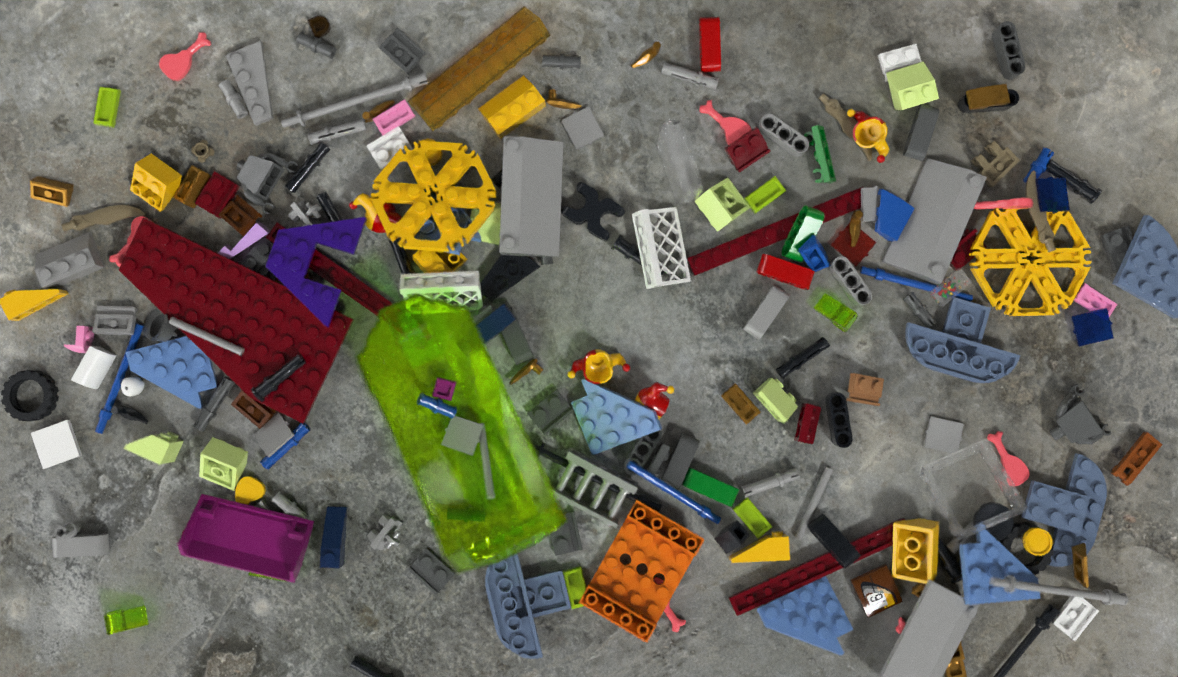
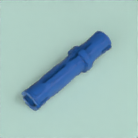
[260,423,311,470]

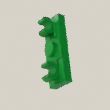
[804,125,837,183]

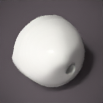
[121,377,144,397]

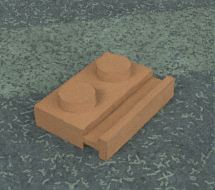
[846,373,884,406]

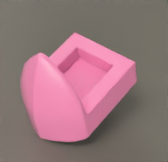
[64,326,94,353]

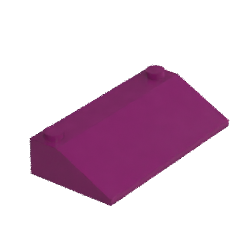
[177,494,314,583]

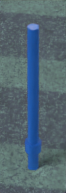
[860,266,973,302]
[95,323,144,434]
[627,461,721,524]

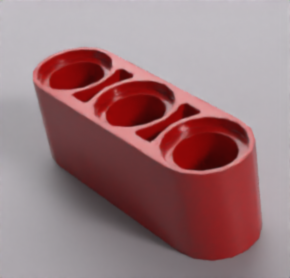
[699,17,721,72]
[756,254,815,290]

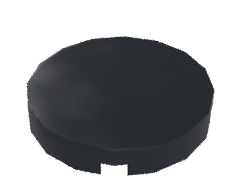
[973,502,1014,541]

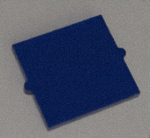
[1036,176,1070,214]
[1071,308,1114,347]

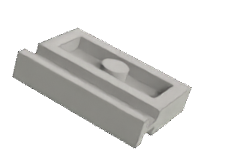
[92,306,138,335]

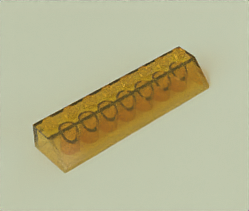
[407,6,551,131]

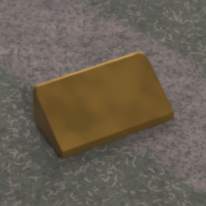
[173,165,211,209]
[30,176,73,207]
[1072,543,1089,588]

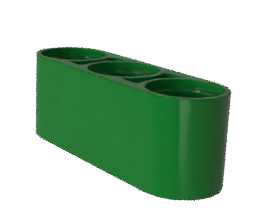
[782,205,824,262]
[681,467,740,507]

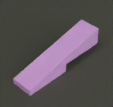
[218,221,270,259]

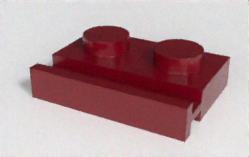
[724,127,771,172]
[194,171,240,219]

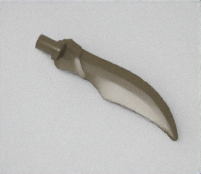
[818,93,872,161]
[1025,171,1056,252]
[61,205,146,231]

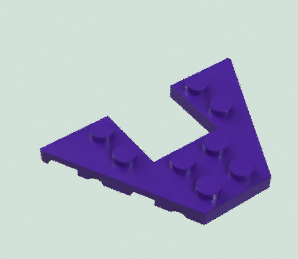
[266,217,367,328]

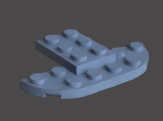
[905,297,1020,383]
[1021,453,1107,567]
[485,542,571,659]

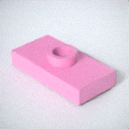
[373,99,416,135]
[1073,283,1117,321]

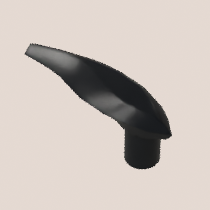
[111,406,149,424]

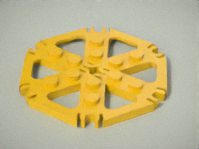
[371,140,496,252]
[969,200,1091,316]

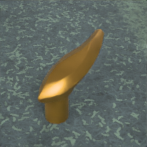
[631,42,661,68]
[546,89,582,109]
[362,100,395,123]
[850,211,863,247]
[509,359,543,385]

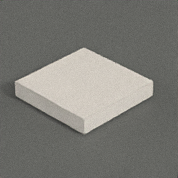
[31,420,82,469]

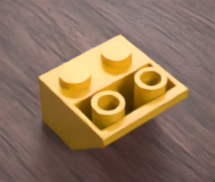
[130,153,182,212]
[413,250,467,273]

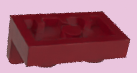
[950,228,987,272]
[794,403,821,444]

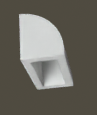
[71,346,117,389]

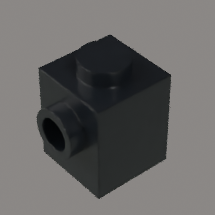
[715,520,750,554]

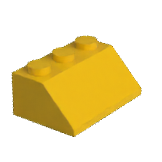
[478,75,546,140]
[892,518,939,584]

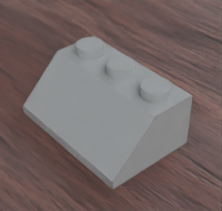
[34,232,105,289]

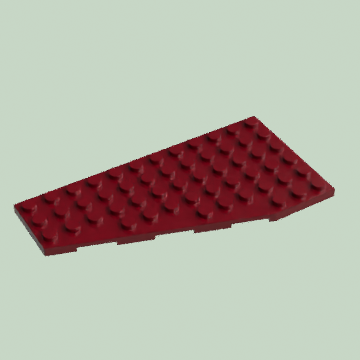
[119,218,354,423]

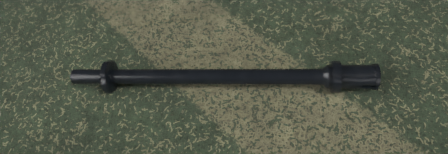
[521,439,662,512]
[994,604,1060,677]

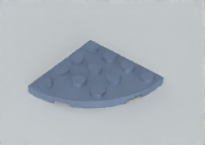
[1112,215,1178,318]

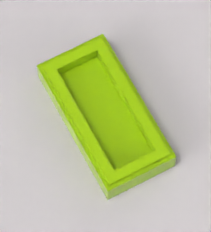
[93,86,121,128]
[744,176,786,214]
[733,497,773,539]
[563,566,587,609]

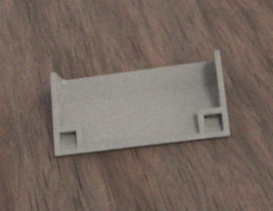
[499,136,564,257]
[882,158,987,285]
[878,580,979,677]

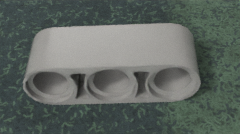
[758,114,809,157]
[829,256,872,306]
[743,284,790,340]
[52,533,110,558]

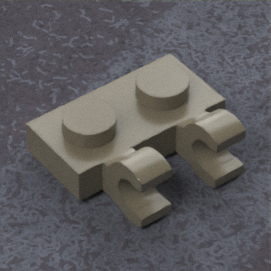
[971,141,1020,188]

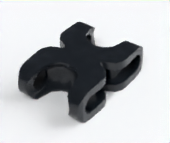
[561,182,626,241]

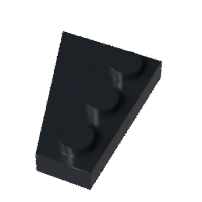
[480,255,541,301]

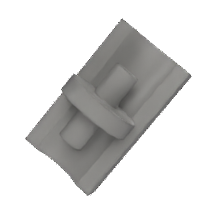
[288,201,322,226]
[367,514,403,550]

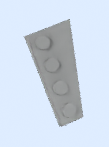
[226,41,274,126]

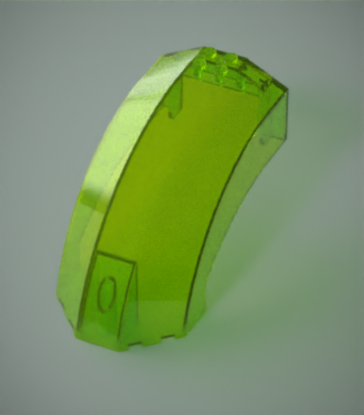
[355,293,568,574]

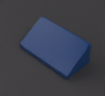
[799,234,830,272]

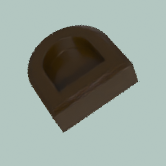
[308,16,331,38]

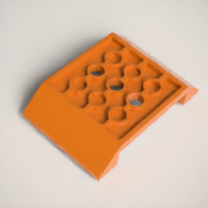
[579,500,705,643]

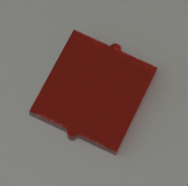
[830,222,876,267]

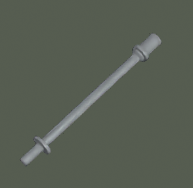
[281,72,429,128]
[989,575,1128,606]

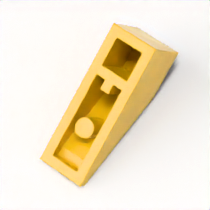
[0,289,68,321]
[729,531,790,563]

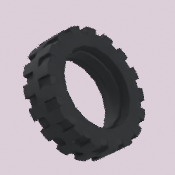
[1,370,59,421]
[1000,522,1054,575]

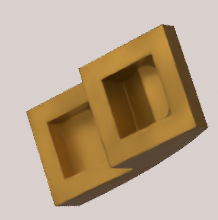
[966,84,1010,110]
[945,642,967,677]

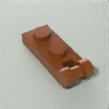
[1110,432,1163,486]

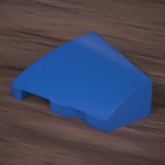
[875,189,915,241]

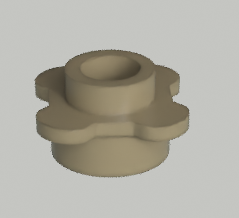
[191,140,215,163]

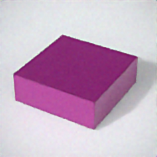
[432,377,456,401]

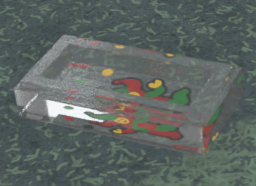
[929,268,972,307]

